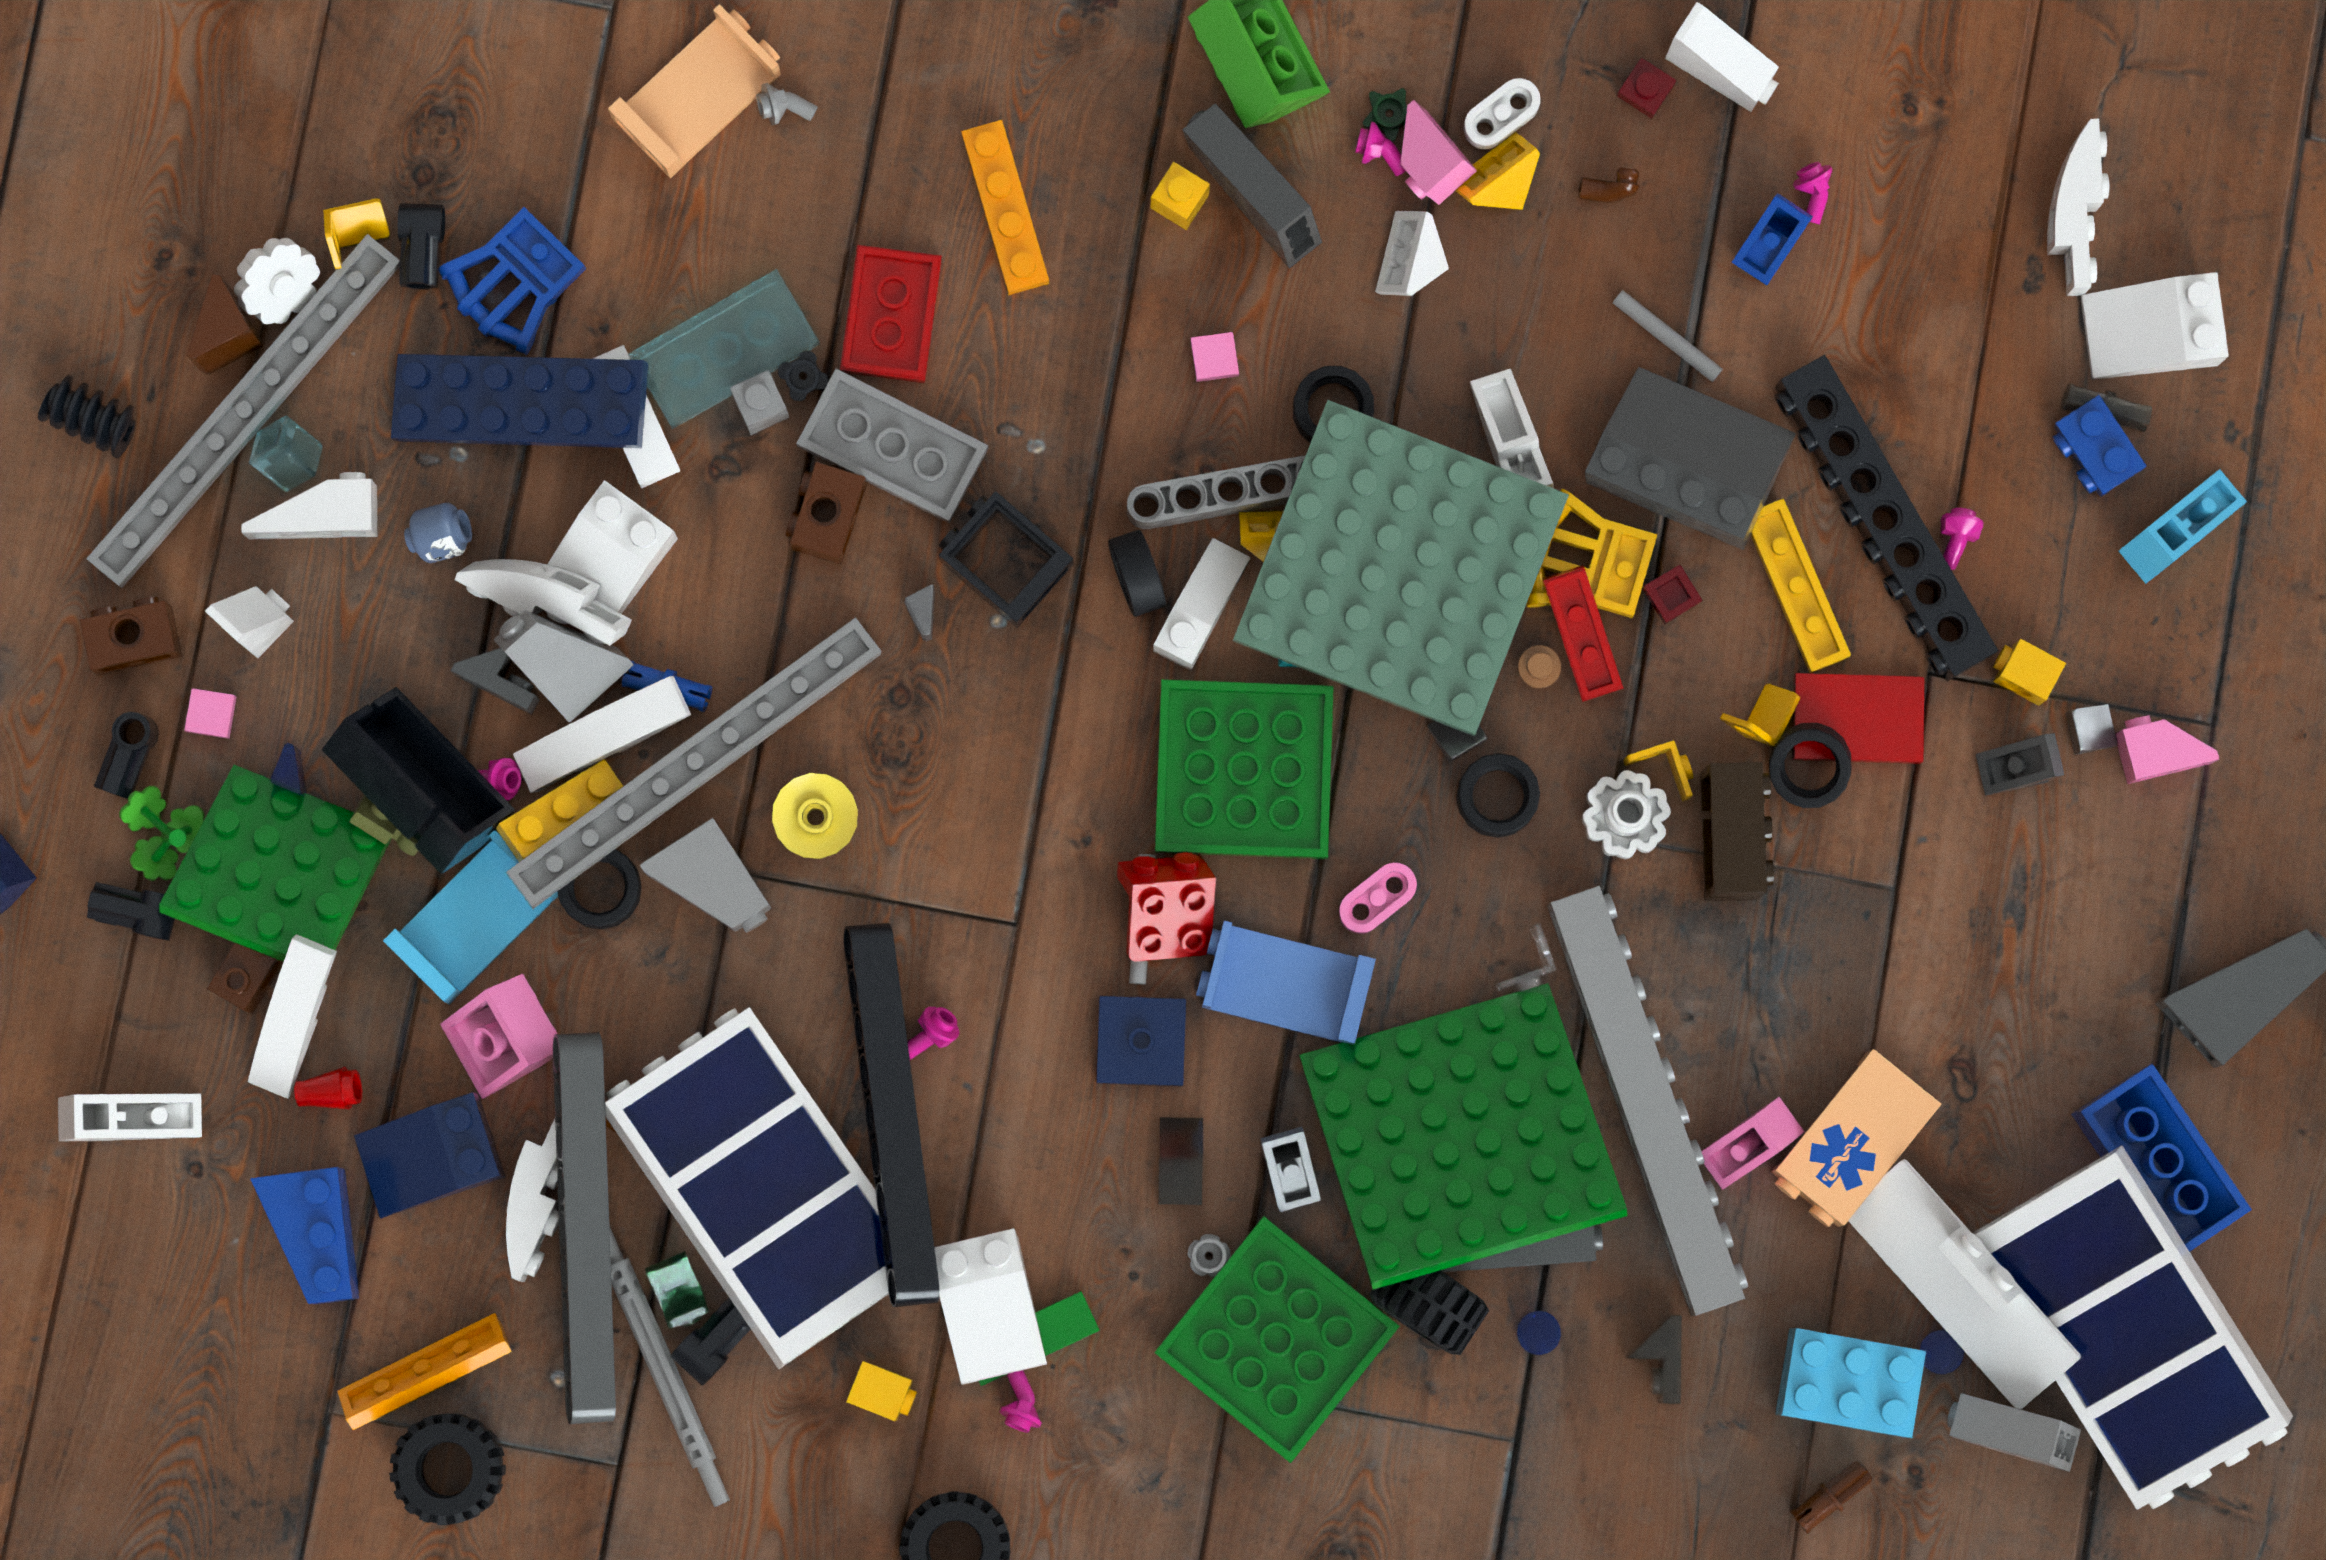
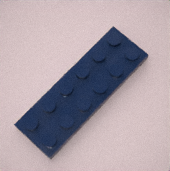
[391,354,649,448]

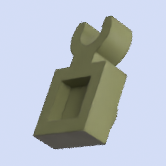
[349,794,418,856]

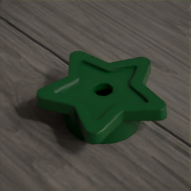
[1363,88,1407,142]

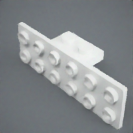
[1848,1159,2081,1409]

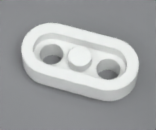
[1463,78,1540,149]

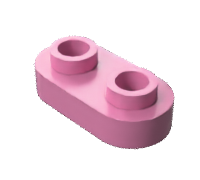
[1339,863,1417,934]

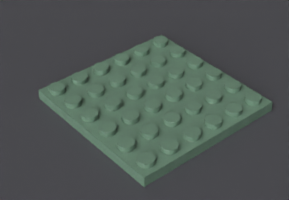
[1233,400,1569,736]

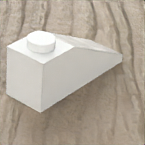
[241,472,378,540]
[1153,538,1251,671]
[205,586,294,658]
[58,1094,202,1141]

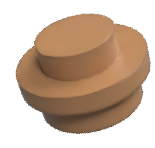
[1518,645,1561,689]

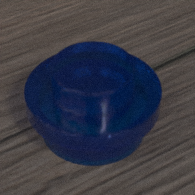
[1517,1311,1561,1355]
[1919,1330,1964,1374]

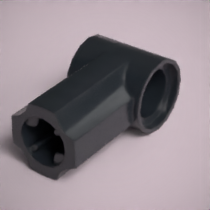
[397,203,446,290]
[94,712,159,799]
[87,882,175,941]
[670,1298,751,1386]

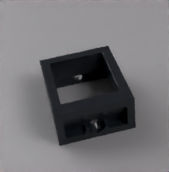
[939,491,1074,628]

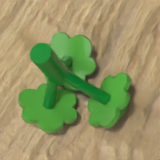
[119,786,205,881]

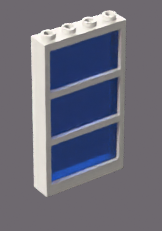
[605,1007,889,1369]
[1973,1145,2293,1510]

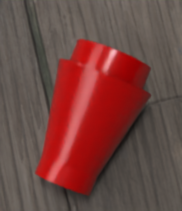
[294,1066,363,1110]

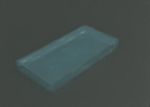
[628,269,820,429]

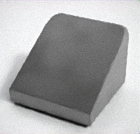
[904,584,935,642]
[2065,704,2118,755]
[1427,721,1488,763]

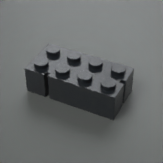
[322,687,515,874]

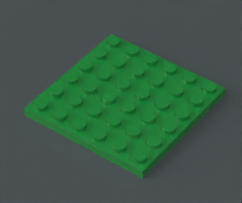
[1299,983,1628,1290]

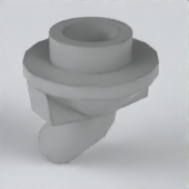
[756,83,818,125]

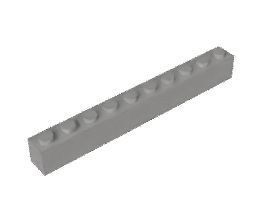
[1547,886,1748,1316]

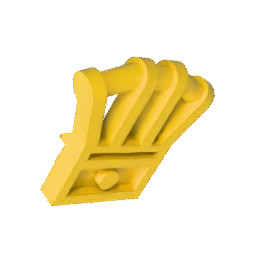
[1526,488,1658,618]

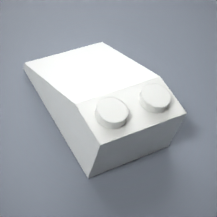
[2080,272,2229,380]
[547,480,678,614]
[935,1228,1047,1385]

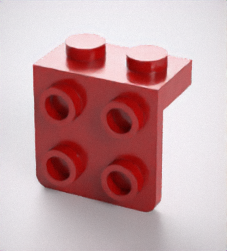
[1117,852,1216,962]

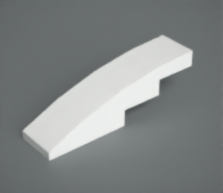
[513,676,691,793]
[248,934,337,1099]

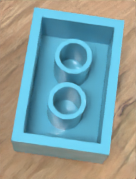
[1775,1328,1926,1438]

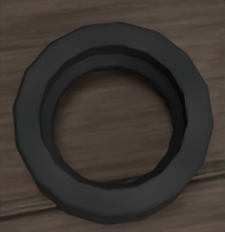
[1293,366,1374,443]
[1108,530,1166,617]
[1769,723,1852,808]
[1456,753,1540,838]
[557,849,642,929]

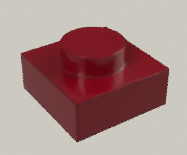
[1617,58,1677,119]
[1642,564,1703,625]

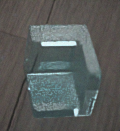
[249,415,323,491]

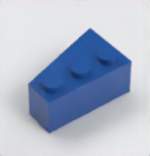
[250,1167,360,1304]

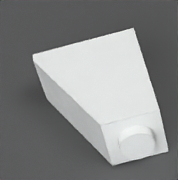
[1665,2,1779,112]

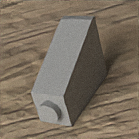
[493,611,634,723]
[640,818,772,933]
[1947,1393,2081,1472]

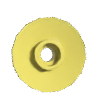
[772,773,858,859]

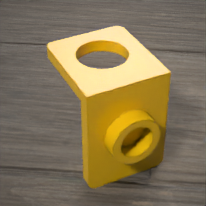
[323,198,390,270]
[1720,684,1800,747]
[1623,740,1693,801]

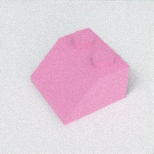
[440,974,557,1099]

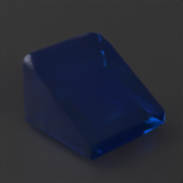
[270,743,306,797]

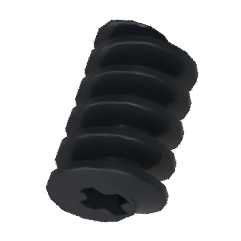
[38,375,135,459]

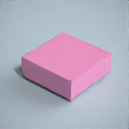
[1190,332,1239,382]
[184,689,237,739]

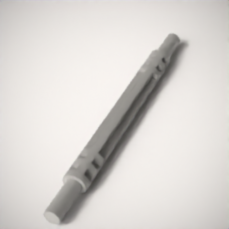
[609,1226,730,1507]

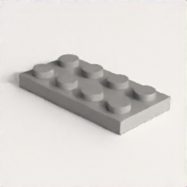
[796,369,989,524]

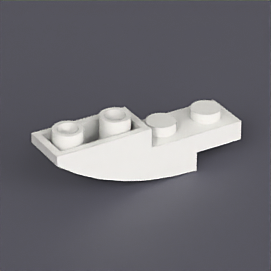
[2047,119,2109,296]
[454,559,632,646]
[506,1118,559,1282]

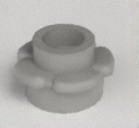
[1187,1234,1231,1277]

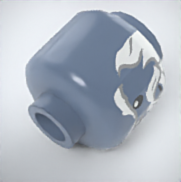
[404,502,472,563]

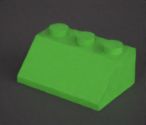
[1188,0,1330,128]

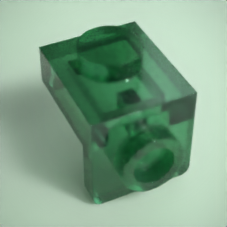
[645,1251,709,1329]

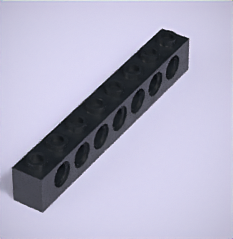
[1774,355,1999,682]

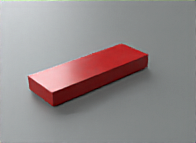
[1542,565,1624,702]

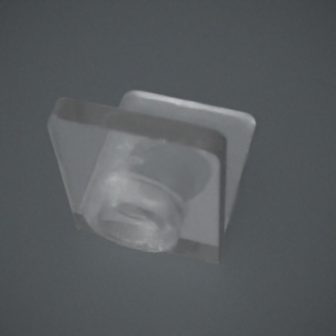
[1496,923,1557,993]

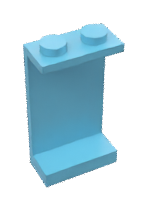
[383,830,558,1005]

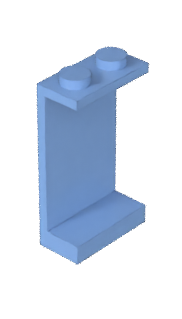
[1196,921,1376,1045]

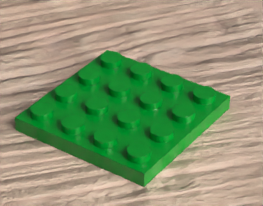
[1155,679,1334,859]
[159,765,392,962]
[1154,1216,1400,1463]

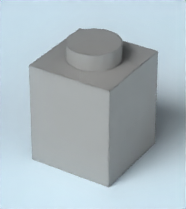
[729,370,790,435]

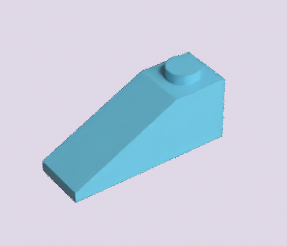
[2119,469,2247,584]

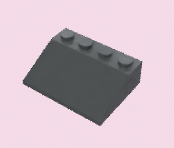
[1585,367,1796,550]

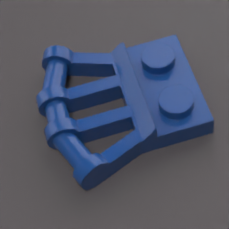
[438,207,586,355]

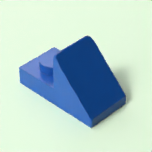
[1732,193,1813,285]

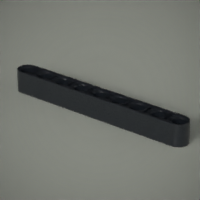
[843,923,939,1307]

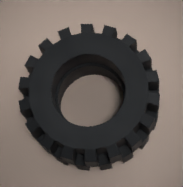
[1369,1271,1489,1355]
[389,1413,506,1525]
[899,1491,1011,1560]

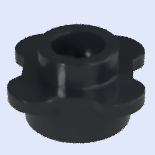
[778,351,828,401]

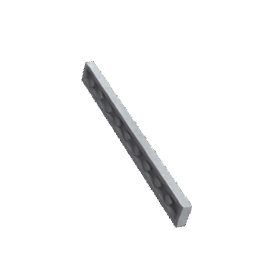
[86,234,400,588]
[506,617,881,909]

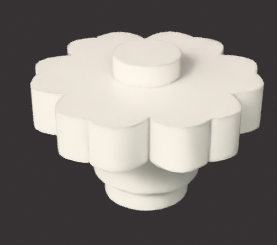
[234,238,320,324]
[1582,770,1671,860]

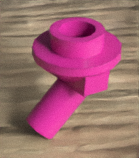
[1355,121,1406,176]
[1793,162,1833,225]
[1940,508,1984,570]
[478,758,522,801]
[907,1007,960,1060]
[999,1370,1042,1433]

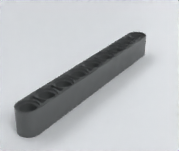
[553,1032,616,1425]

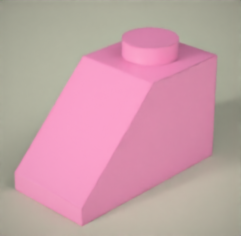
[1400,100,1477,205]
[2115,715,2219,784]
[1702,1097,1805,1190]

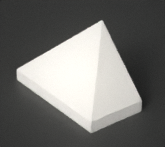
[1375,211,1449,296]

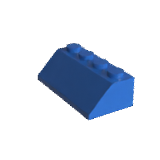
[2071,1063,2252,1252]

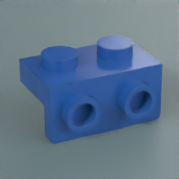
[2052,395,2147,497]

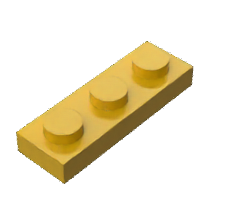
[496,759,623,862]

